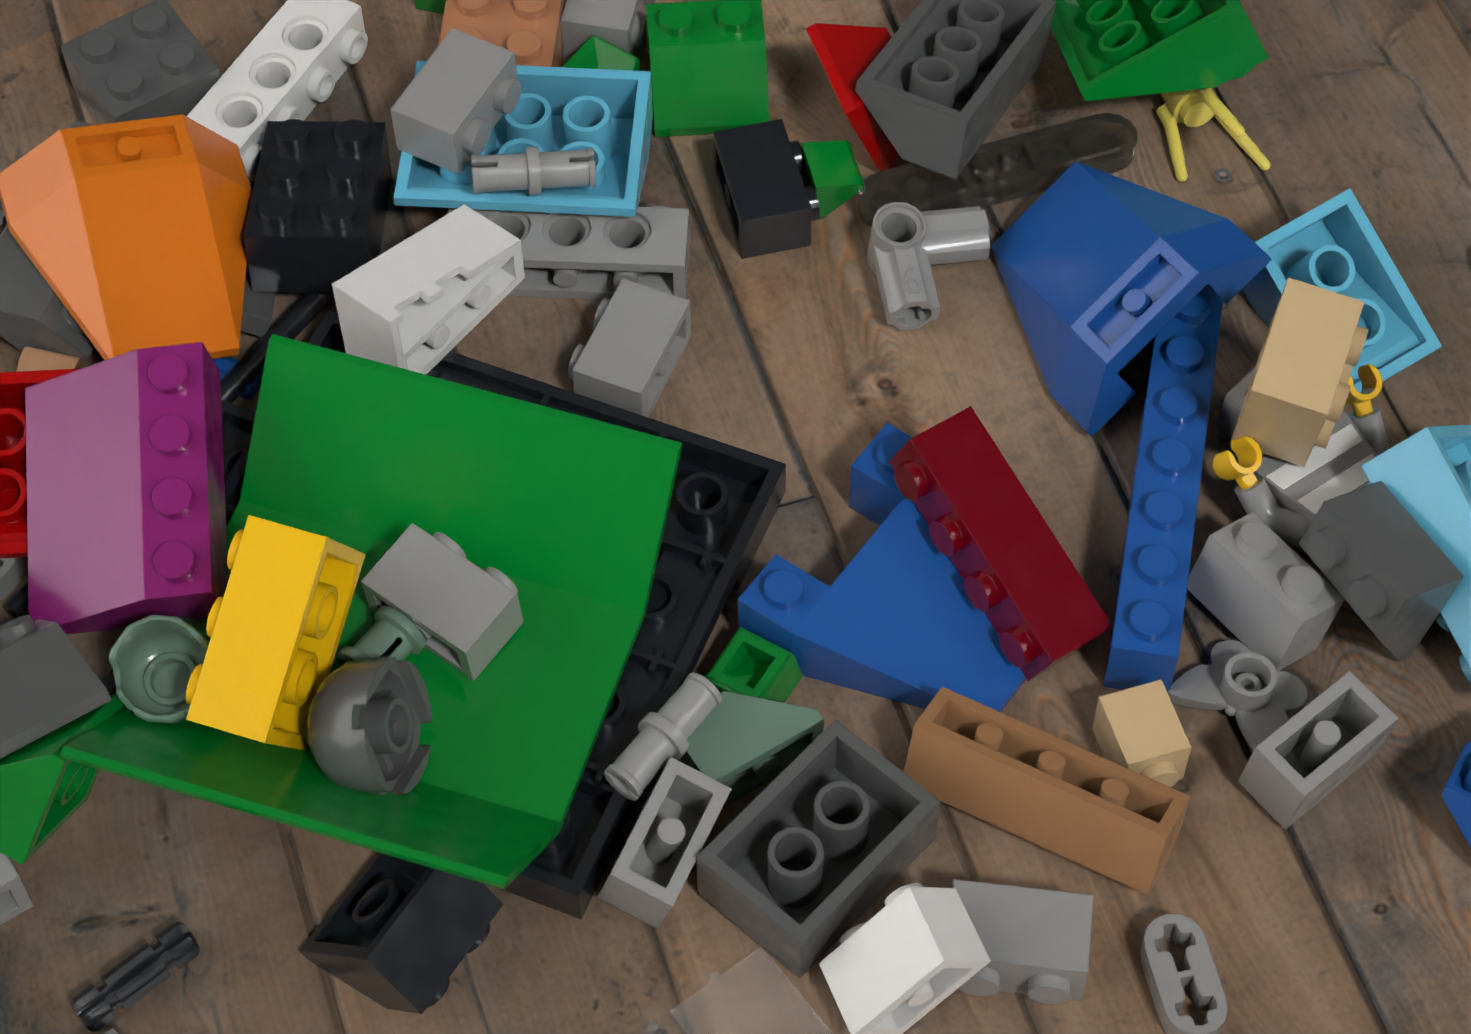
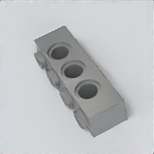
[448,206,690,300]

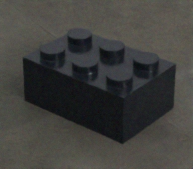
[243,119,392,293]

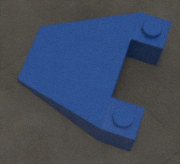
[738,423,1026,712]

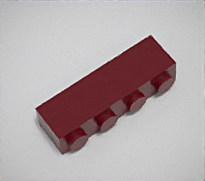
[889,406,1113,681]

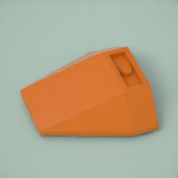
[0,114,252,360]

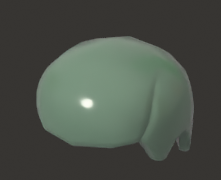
[109,615,209,724]

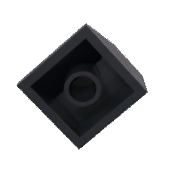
[299,852,503,1014]

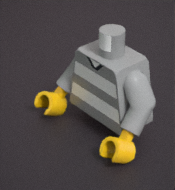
[1213,364,1391,553]

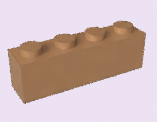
[903,687,1191,895]

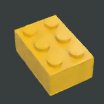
[186,515,366,751]

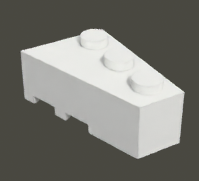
[332,204,525,375]

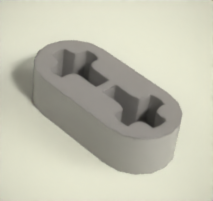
[1140,914,1228,1034]

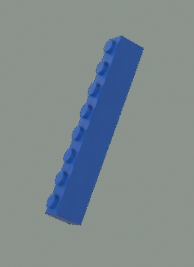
[1103,285,1223,693]

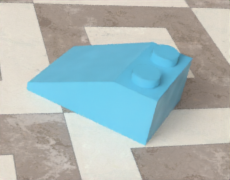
[1243,188,1442,393]

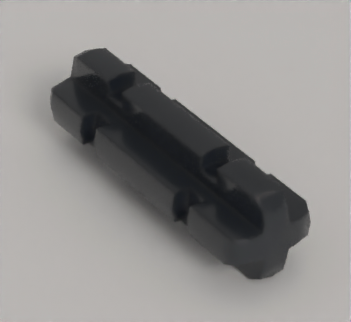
[70,921,200,1032]

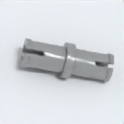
[471,146,596,196]
[604,673,723,801]

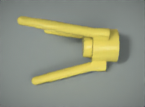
[1156,88,1271,182]

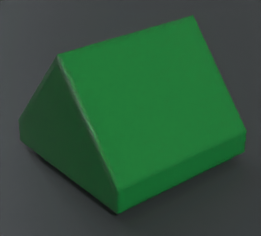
[801,140,865,220]

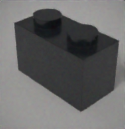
[713,119,820,259]

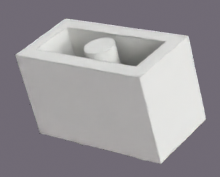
[819,883,991,1034]

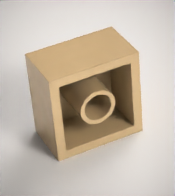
[1230,277,1369,467]

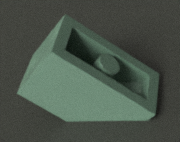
[678,691,824,808]

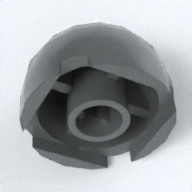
[303,657,432,795]

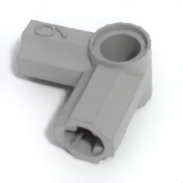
[866,202,990,331]

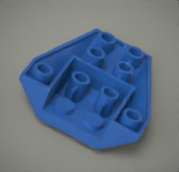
[990,161,1272,437]

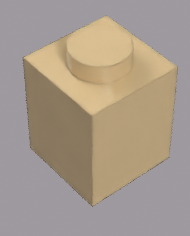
[1092,679,1192,787]

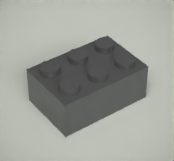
[696,719,940,978]

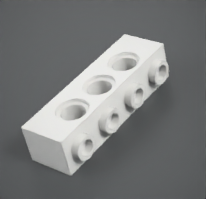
[187,0,368,184]

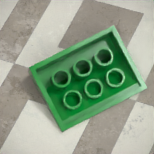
[1051,0,1269,101]

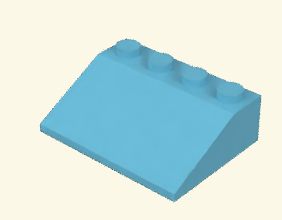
[393,61,653,217]

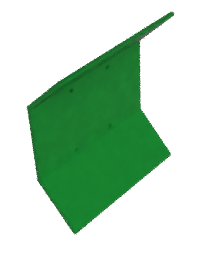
[60,334,682,890]

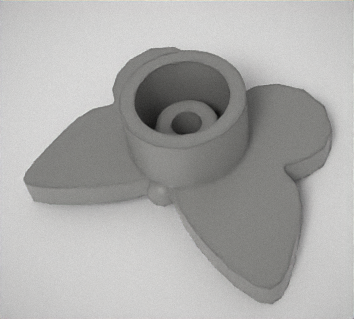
[1168,639,1307,750]

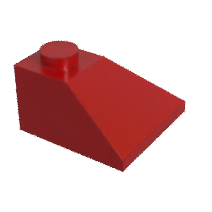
[805,23,899,175]

